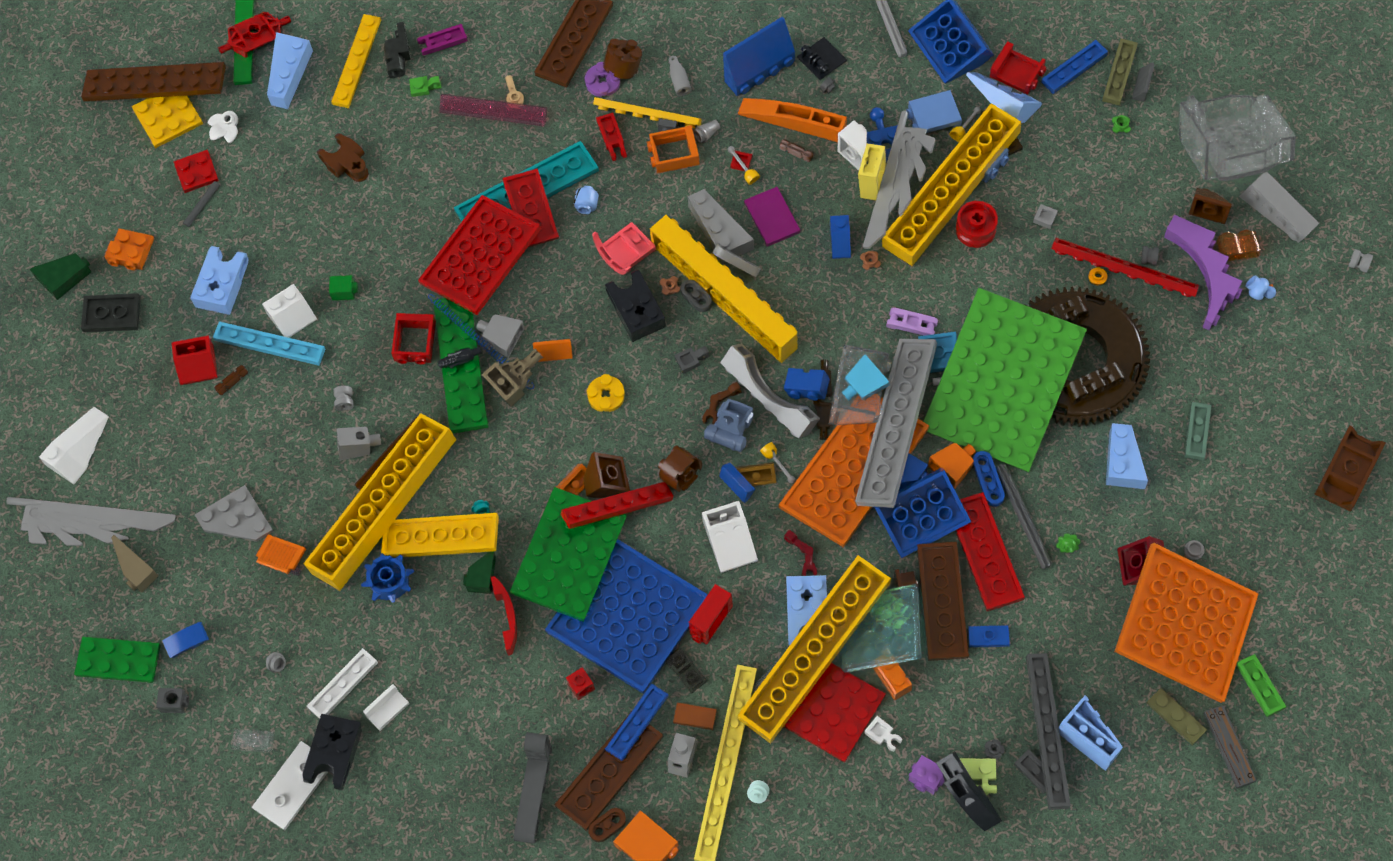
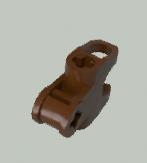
[317,133,369,182]

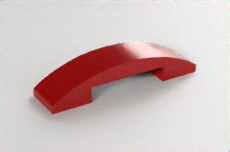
[491,576,517,656]

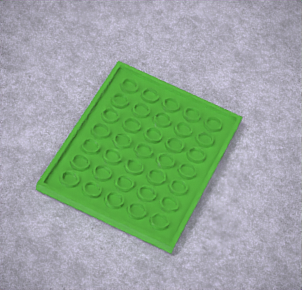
[924,288,1087,472]

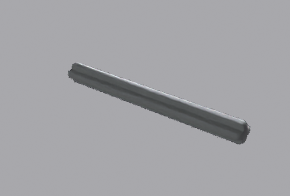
[996,464,1052,569]

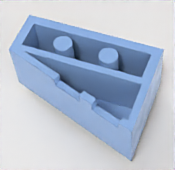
[1106,423,1148,489]
[1059,695,1123,771]

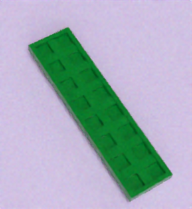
[433,298,489,434]

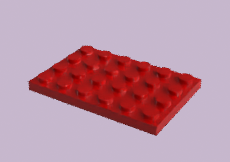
[418,195,542,315]

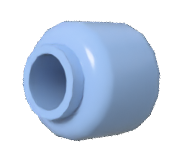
[573,186,599,214]

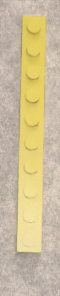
[694,665,757,861]

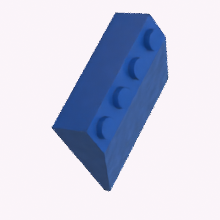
[908,0,994,84]
[723,17,795,96]
[875,468,971,558]

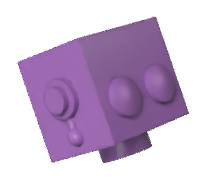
[909,755,945,795]

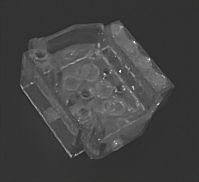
[1179,95,1296,181]

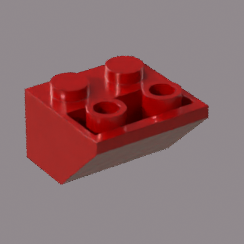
[171,335,218,385]

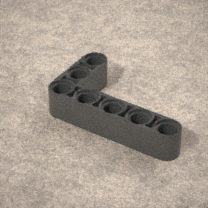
[514,732,552,844]

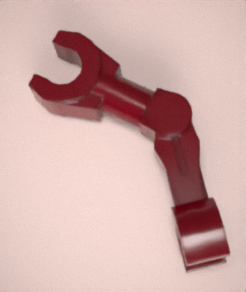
[784,530,817,576]

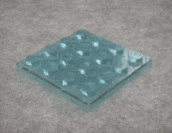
[841,584,921,673]

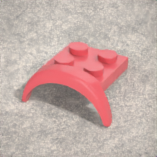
[592,222,656,275]

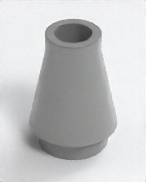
[693,120,720,143]

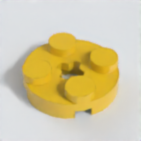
[587,374,625,412]

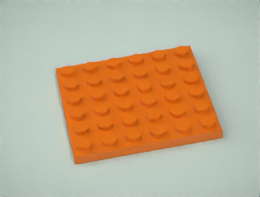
[1114,543,1258,703]

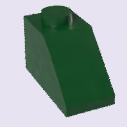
[463,551,496,594]

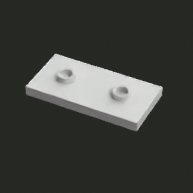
[252,741,328,830]

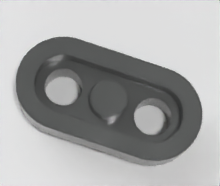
[681,280,712,312]

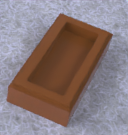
[673,703,717,730]

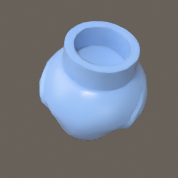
[1245,275,1276,300]

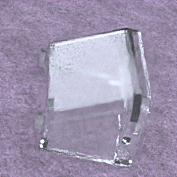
[829,344,891,425]

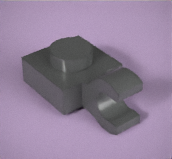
[674,346,710,374]

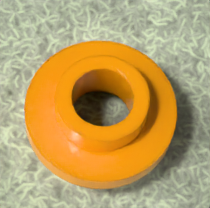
[1088,267,1108,285]

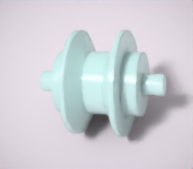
[747,780,769,803]

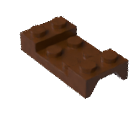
[1315,425,1386,512]

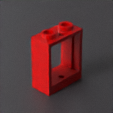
[391,313,436,365]
[689,584,733,645]

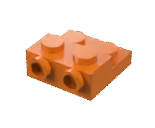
[104,229,154,270]

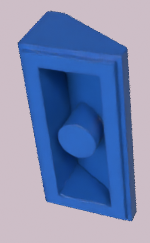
[719,463,756,503]

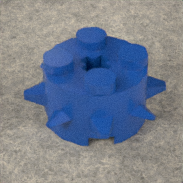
[361,553,414,603]

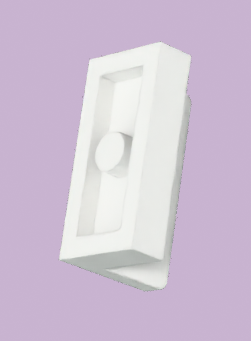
[363,684,410,731]

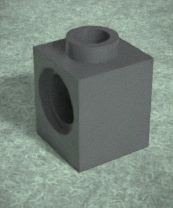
[156,688,189,713]

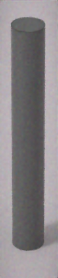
[183,181,220,227]

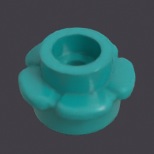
[471,500,490,514]

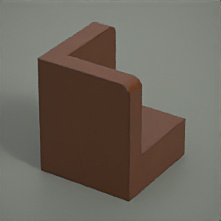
[894,569,918,595]

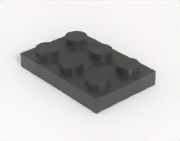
[81,293,141,332]

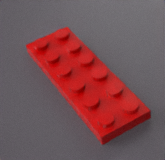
[955,492,1025,611]

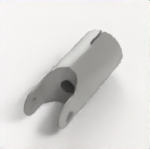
[669,56,692,96]

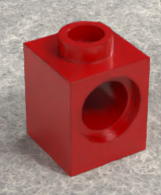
[566,667,595,700]

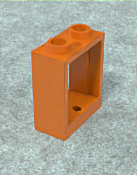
[647,125,700,173]

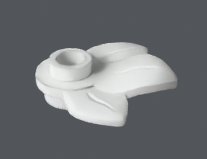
[208,111,238,143]

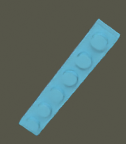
[213,321,326,366]

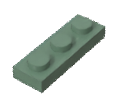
[1184,402,1211,460]

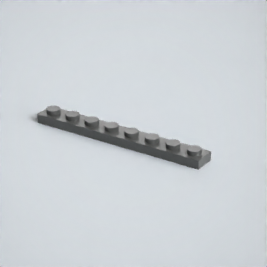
[1026,653,1071,810]

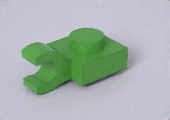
[409,76,441,97]

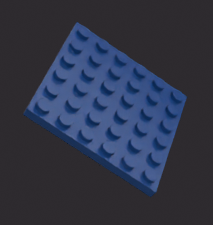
[545,539,708,694]

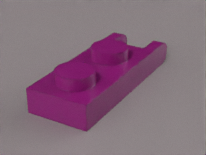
[417,24,468,55]

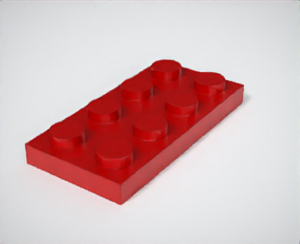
[502,168,559,247]

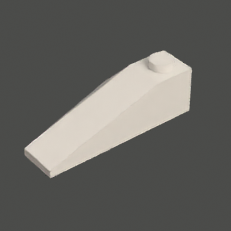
[39,407,109,484]

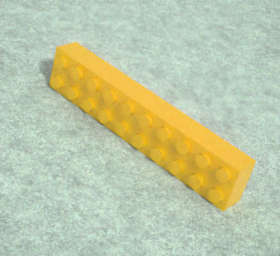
[882,103,1021,266]
[650,215,797,363]
[303,413,456,591]
[737,555,891,743]

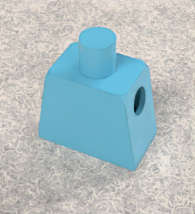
[841,354,890,401]

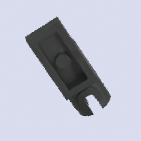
[384,22,411,78]

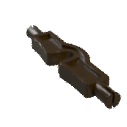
[813,359,833,440]

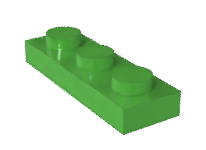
[1236,654,1286,717]

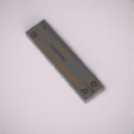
[1203,705,1257,789]

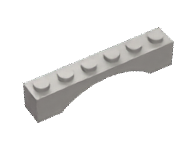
[720,343,820,439]

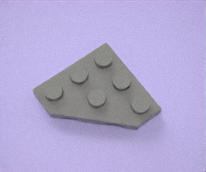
[195,485,274,542]

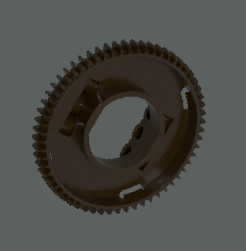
[1026,287,1150,427]

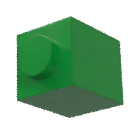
[329,275,358,301]

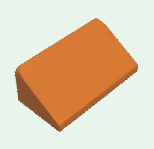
[533,339,573,362]
[556,464,587,496]

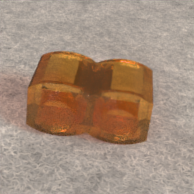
[1217,230,1261,262]

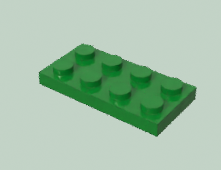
[74,637,161,683]

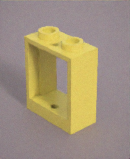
[858,143,886,200]

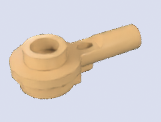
[505,75,524,107]

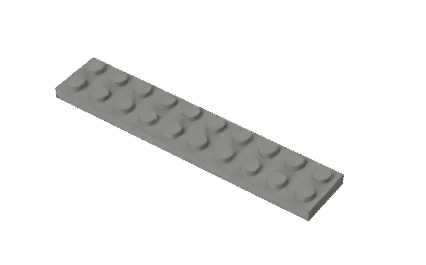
[855,339,937,508]

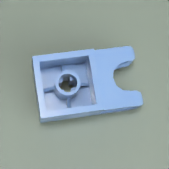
[190,246,249,315]
[786,575,827,646]

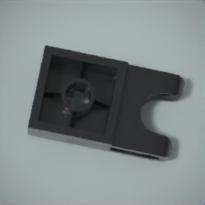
[605,270,666,342]
[302,714,362,790]

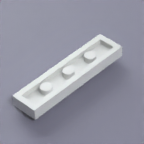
[307,648,378,719]

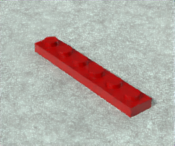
[561,482,674,529]

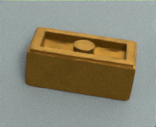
[735,462,776,486]

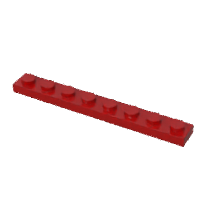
[1051,238,1199,297]

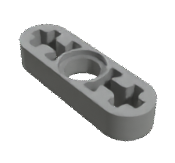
[712,245,761,277]

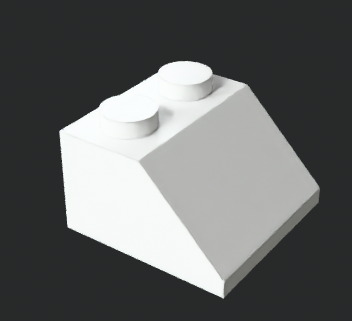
[838,120,867,170]
[262,284,317,338]

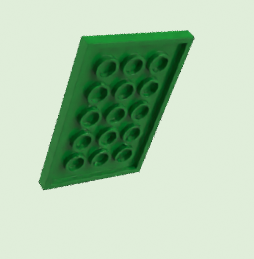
[510,487,627,622]

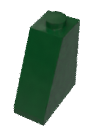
[30,253,91,300]

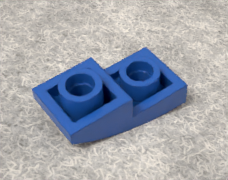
[162,622,209,658]

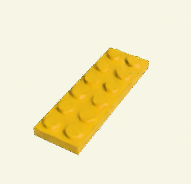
[381,513,499,558]

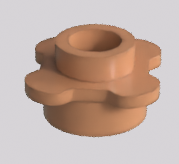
[860,251,881,270]
[660,276,680,295]

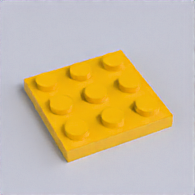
[131,96,203,148]

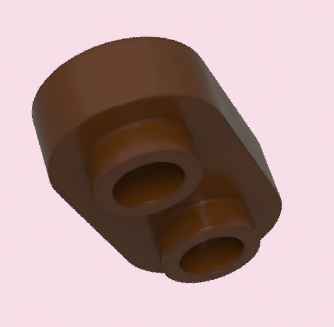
[588,808,626,842]

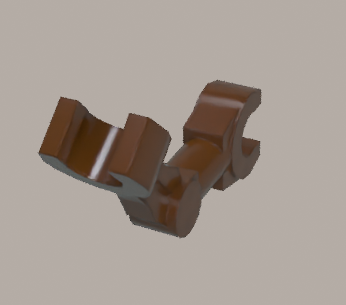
[702,382,742,424]

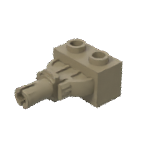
[482,349,543,407]

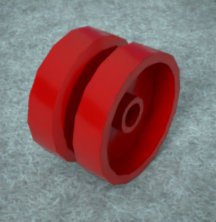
[956,201,998,248]

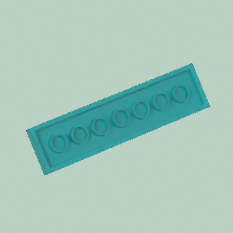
[454,141,599,222]

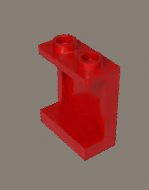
[990,41,1047,95]

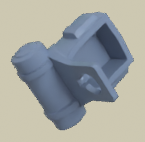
[704,399,754,452]

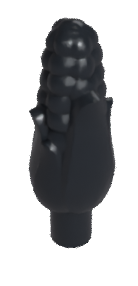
[438,346,482,369]

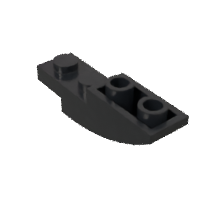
[936,751,1002,831]

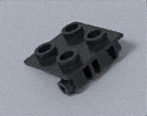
[797,37,847,80]

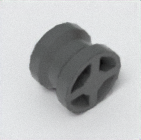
[1141,246,1159,266]

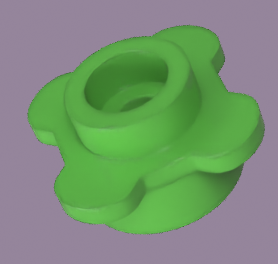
[1112,115,1131,133]

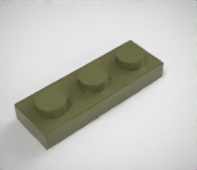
[1147,688,1207,746]

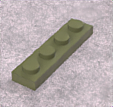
[1102,39,1138,106]

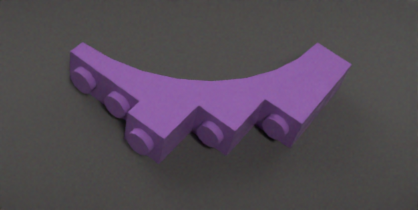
[1164,215,1243,331]

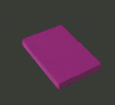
[744,187,800,247]

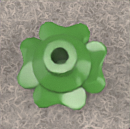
[1056,533,1080,553]

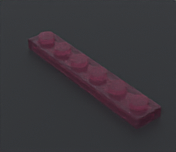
[440,94,547,126]

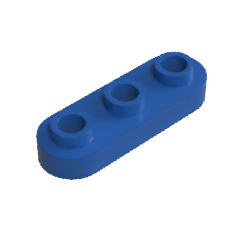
[973,451,1005,507]

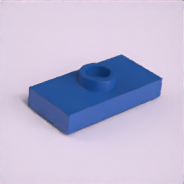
[968,625,1010,647]

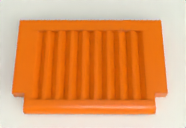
[256,534,306,574]

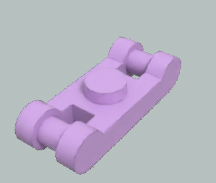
[886,308,938,336]

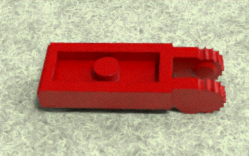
[596,113,627,161]

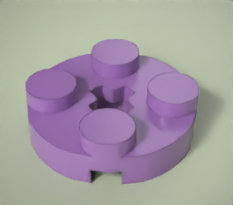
[585,62,620,97]

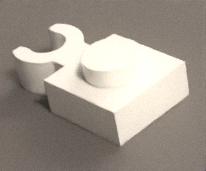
[864,716,902,752]

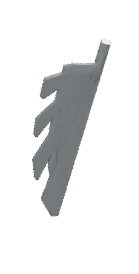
[863,111,936,249]
[7,497,176,546]

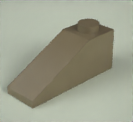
[111,535,158,593]

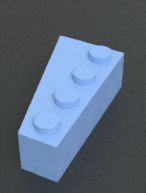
[267,32,313,109]

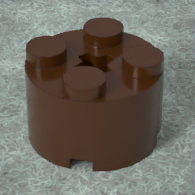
[603,39,642,79]
[658,445,702,492]

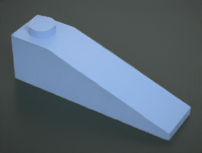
[966,72,1042,123]

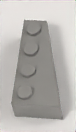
[1239,171,1319,243]
[688,189,754,264]

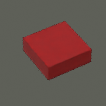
[730,151,752,171]

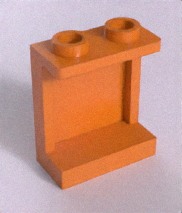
[613,810,679,861]

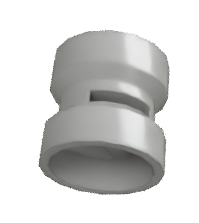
[1348,249,1373,273]
[334,386,353,411]

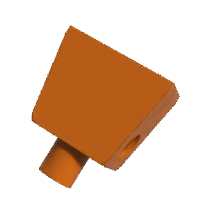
[928,443,976,489]

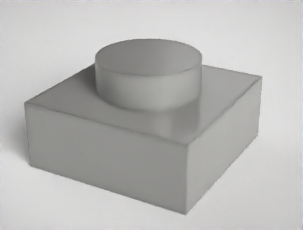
[1033,204,1058,229]

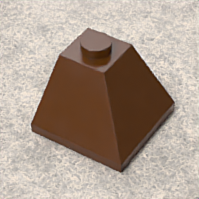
[1189,188,1232,224]
[583,452,630,498]

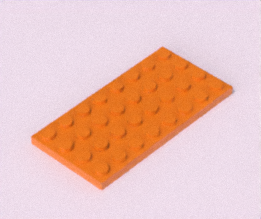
[779,394,929,548]

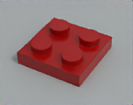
[173,149,219,193]

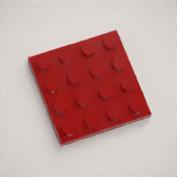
[784,663,886,763]

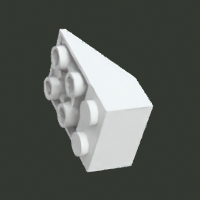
[702,501,758,573]

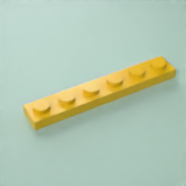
[331,14,381,108]
[593,97,702,128]

